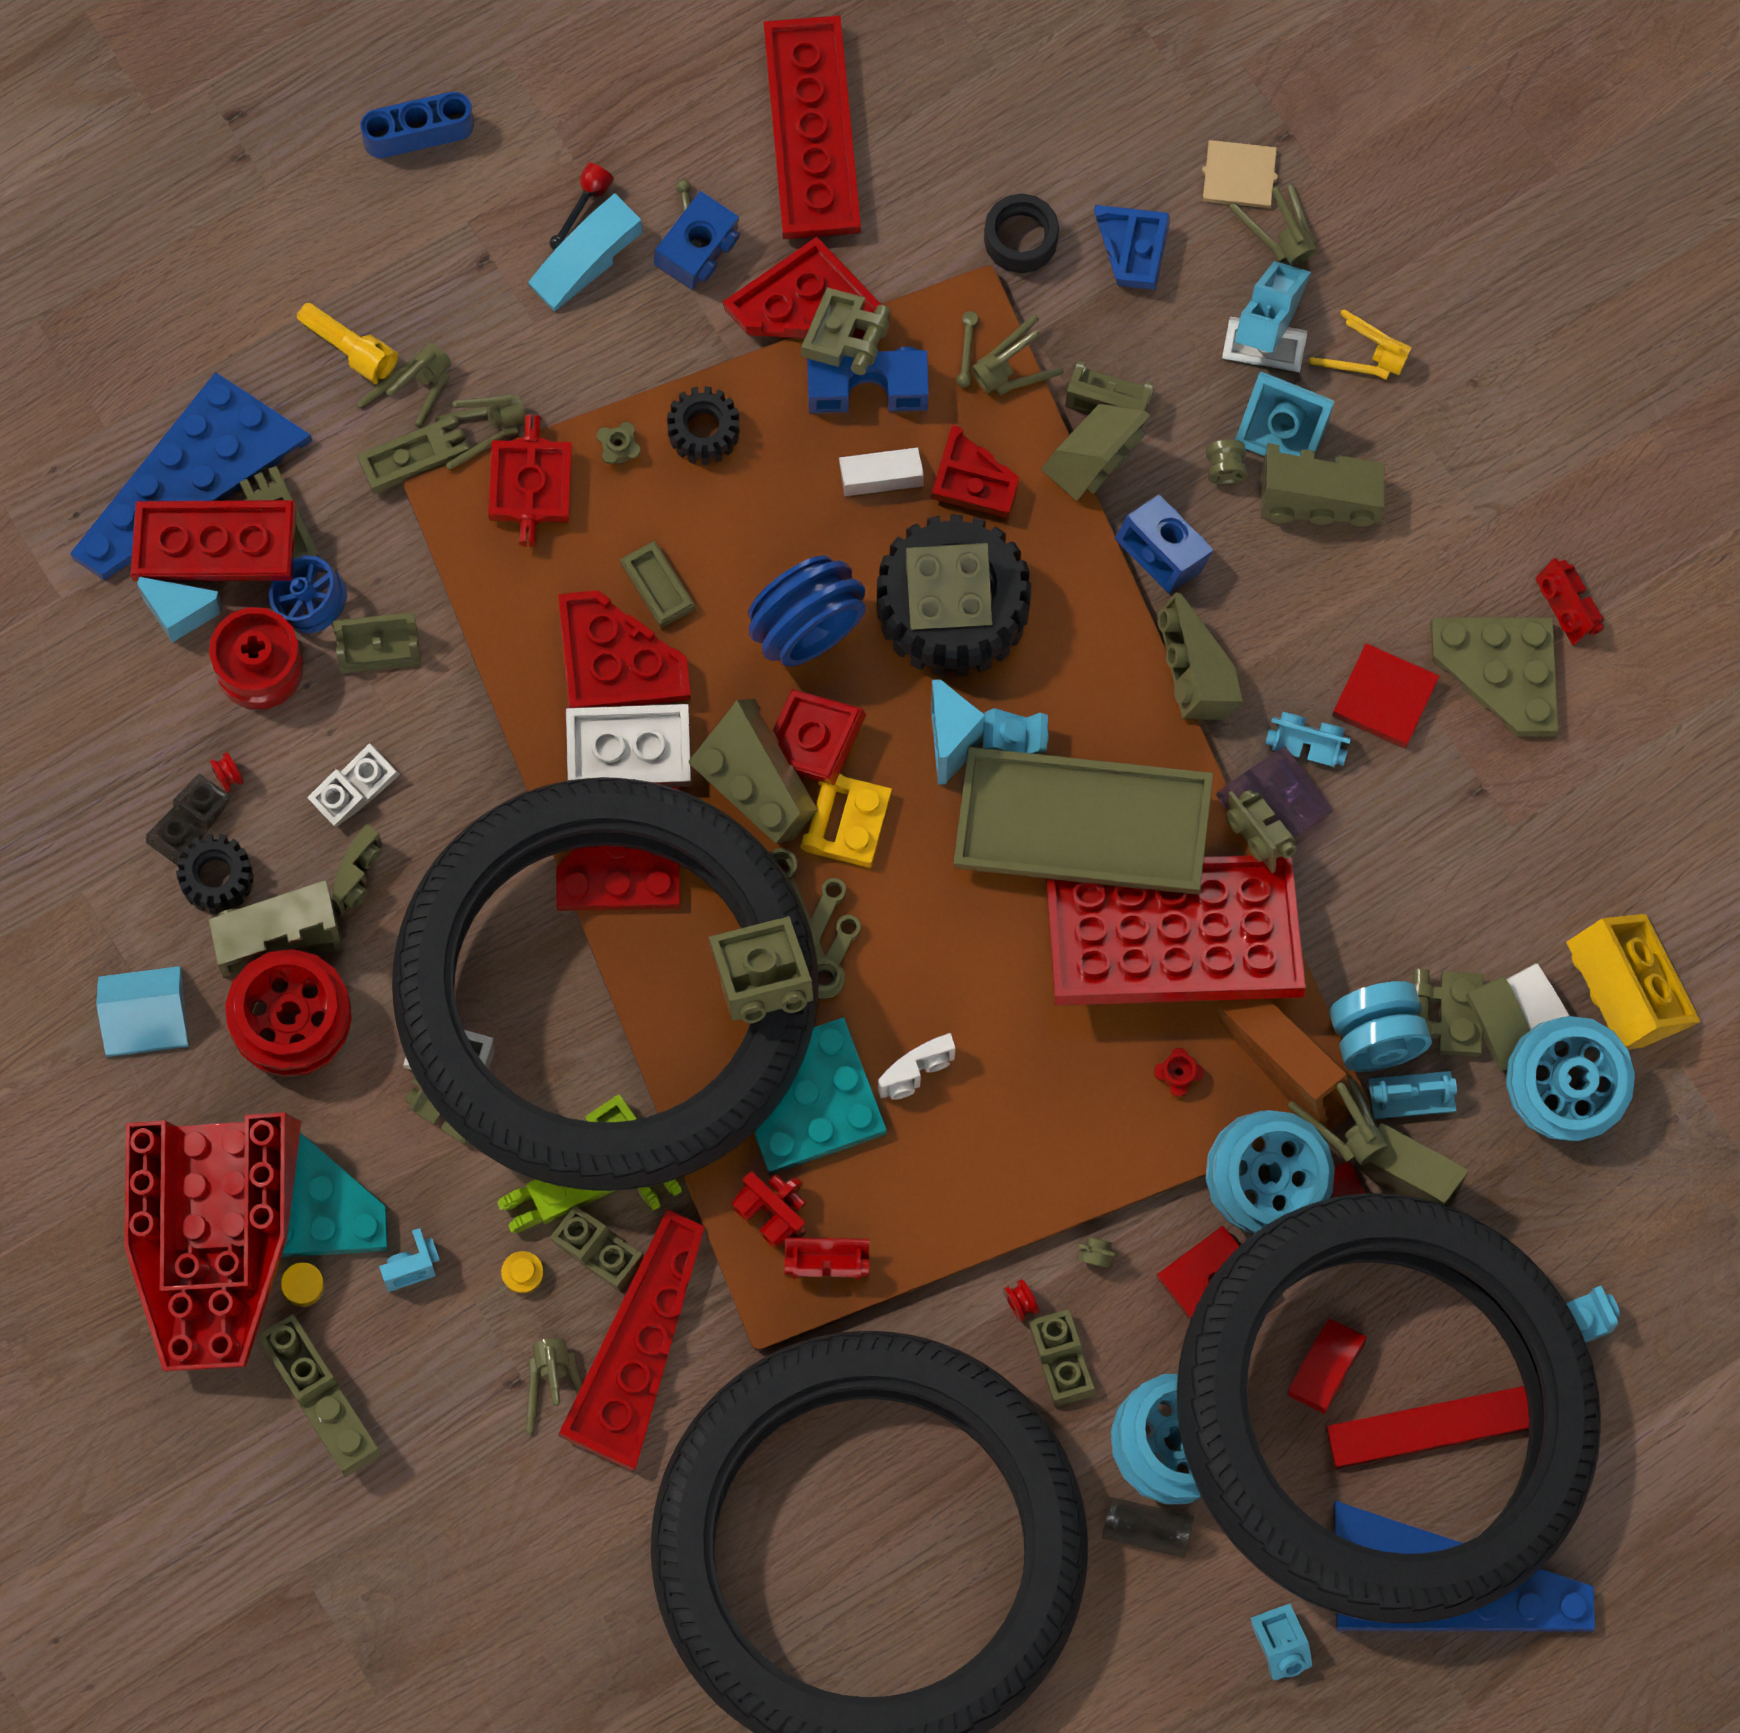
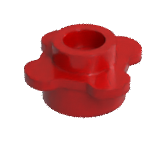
[1154,1048,1204,1097]

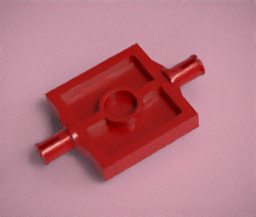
[488,414,572,547]

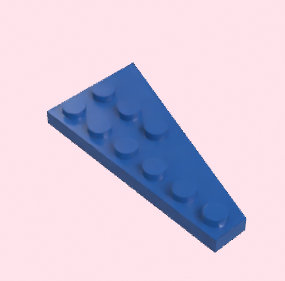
[70,372,312,580]
[1333,1501,1595,1632]

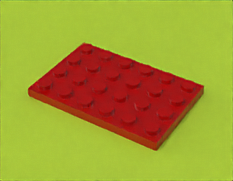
[1046,855,1306,1006]

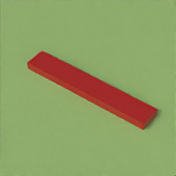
[1325,1386,1529,1469]

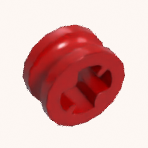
[209,752,244,793]
[1003,1279,1039,1322]

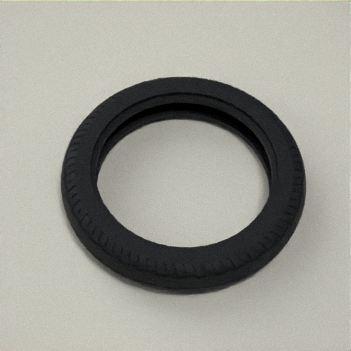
[392,777,818,1191]
[1177,1193,1601,1623]
[651,1331,1088,1733]

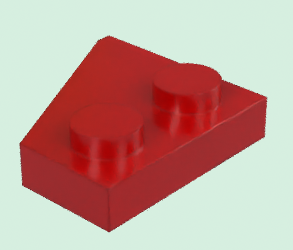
[931,424,1020,519]

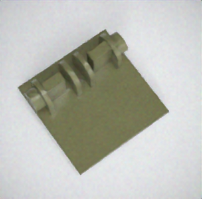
[906,543,992,630]

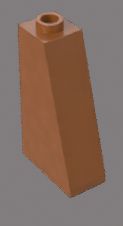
[1217,999,1352,1132]

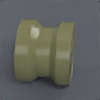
[1206,440,1248,485]

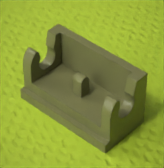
[1065,360,1154,428]
[333,612,421,674]

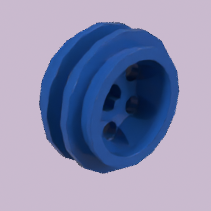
[748,555,865,667]

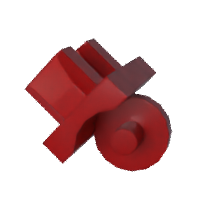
[732,1171,807,1249]

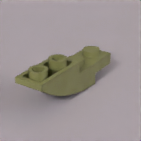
[257,1314,381,1478]

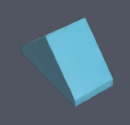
[137,577,222,643]

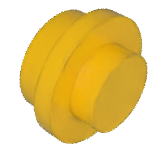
[501,1251,543,1293]

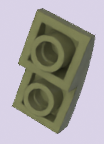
[332,823,382,916]
[1465,976,1530,1073]
[549,1205,644,1292]
[1029,1309,1095,1408]

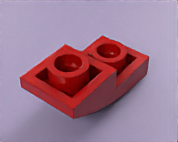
[1287,1318,1367,1414]

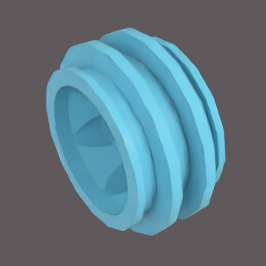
[1506,1016,1635,1141]
[1205,1110,1335,1234]
[1110,1374,1202,1504]

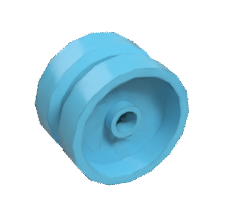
[1329,981,1432,1072]

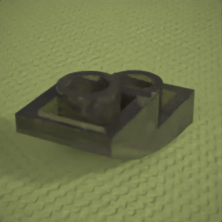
[146,773,231,865]

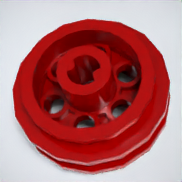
[225,949,352,1077]

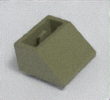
[1041,404,1151,501]

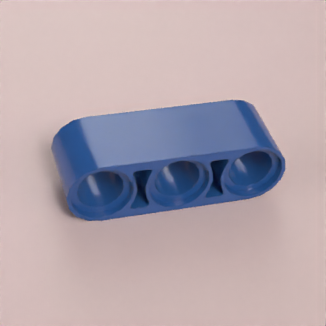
[360,92,474,158]

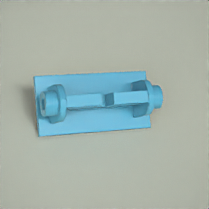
[1265,711,1351,768]
[1369,1071,1457,1120]

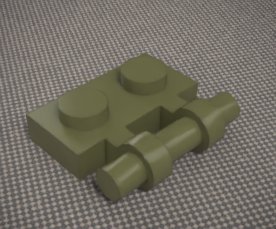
[801,287,891,375]
[1413,969,1484,1057]

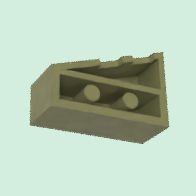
[1261,443,1385,527]
[688,698,818,844]
[209,880,344,977]

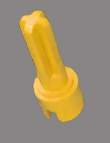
[297,303,398,385]

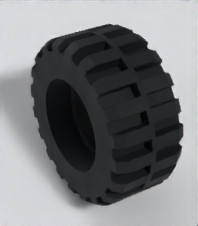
[876,514,1031,677]

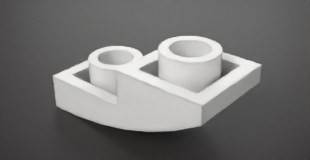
[307,743,400,827]
[1507,963,1569,1052]
[878,1033,955,1100]

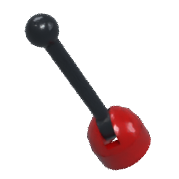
[549,162,614,250]

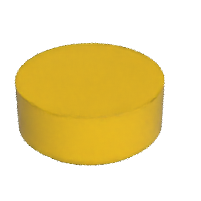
[281,1263,324,1307]

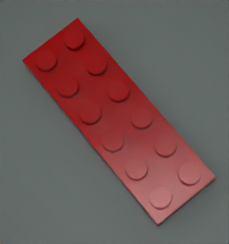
[763,15,861,239]

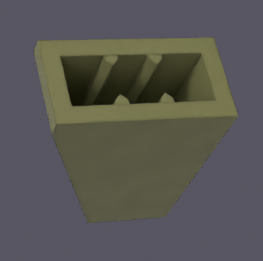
[1354,1123,1468,1206]

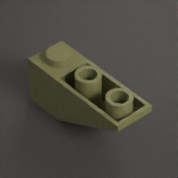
[1158,593,1243,720]

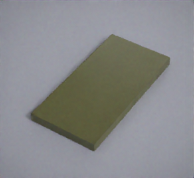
[953,747,1213,895]

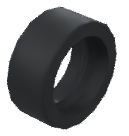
[984,193,1059,273]

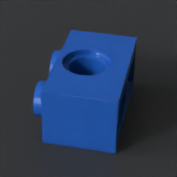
[654,190,740,290]
[1114,495,1213,594]

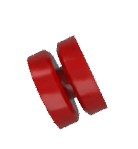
[209,607,304,710]

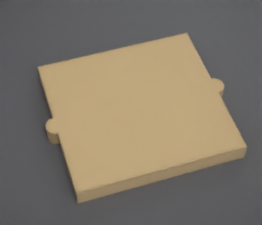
[1201,140,1278,209]

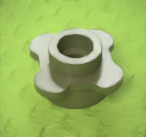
[596,422,641,464]
[1077,1236,1119,1268]

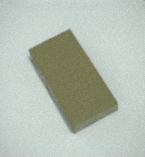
[620,540,695,629]

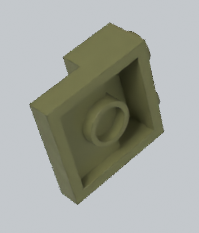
[708,916,813,1023]

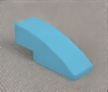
[528,193,642,312]
[1235,261,1311,353]

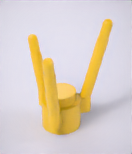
[1308,309,1412,380]

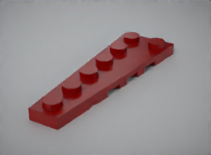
[558,1209,705,1472]

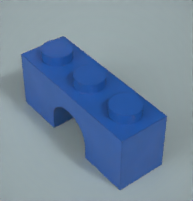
[807,347,929,413]

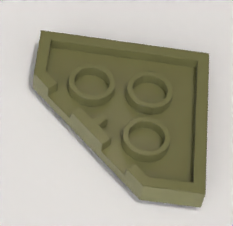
[1430,617,1558,737]

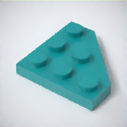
[755,1017,887,1176]
[281,1132,388,1258]

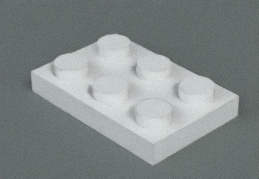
[566,704,691,787]

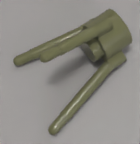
[1230,185,1318,266]
[971,315,1064,396]
[357,343,451,427]
[435,393,525,470]
[1288,1079,1388,1165]
[526,1338,583,1435]

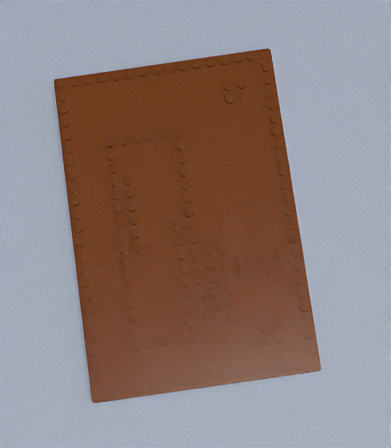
[404,265,1370,1351]

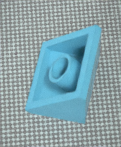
[1235,372,1335,458]
[931,680,985,785]
[96,966,189,1057]

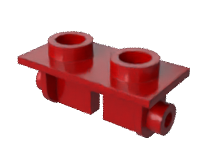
[1535,558,1604,646]
[784,1237,870,1280]

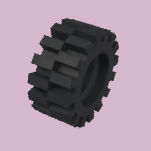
[667,386,740,465]
[176,834,254,914]

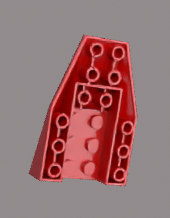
[124,1112,302,1372]

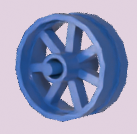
[269,555,347,634]

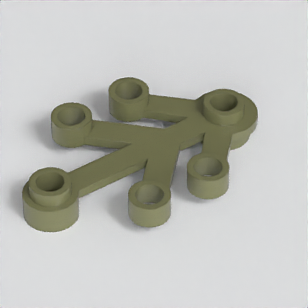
[769,848,861,999]

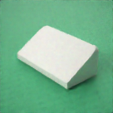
[1222,317,1308,373]
[839,447,924,497]

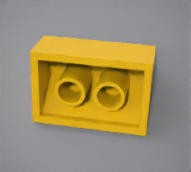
[1566,914,1701,1050]

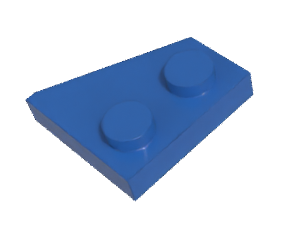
[1094,205,1170,290]

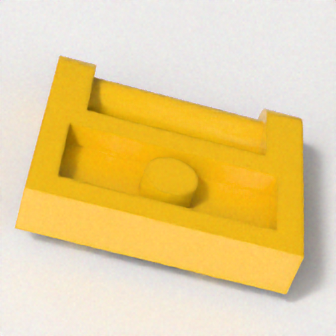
[800,774,892,868]

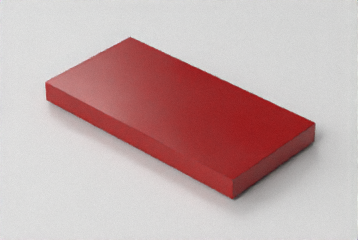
[130,500,297,581]

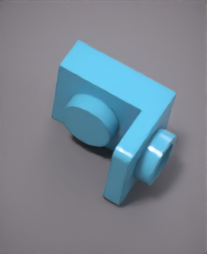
[983,708,1049,754]
[379,1228,440,1292]
[1566,1285,1620,1343]
[1250,1603,1312,1680]

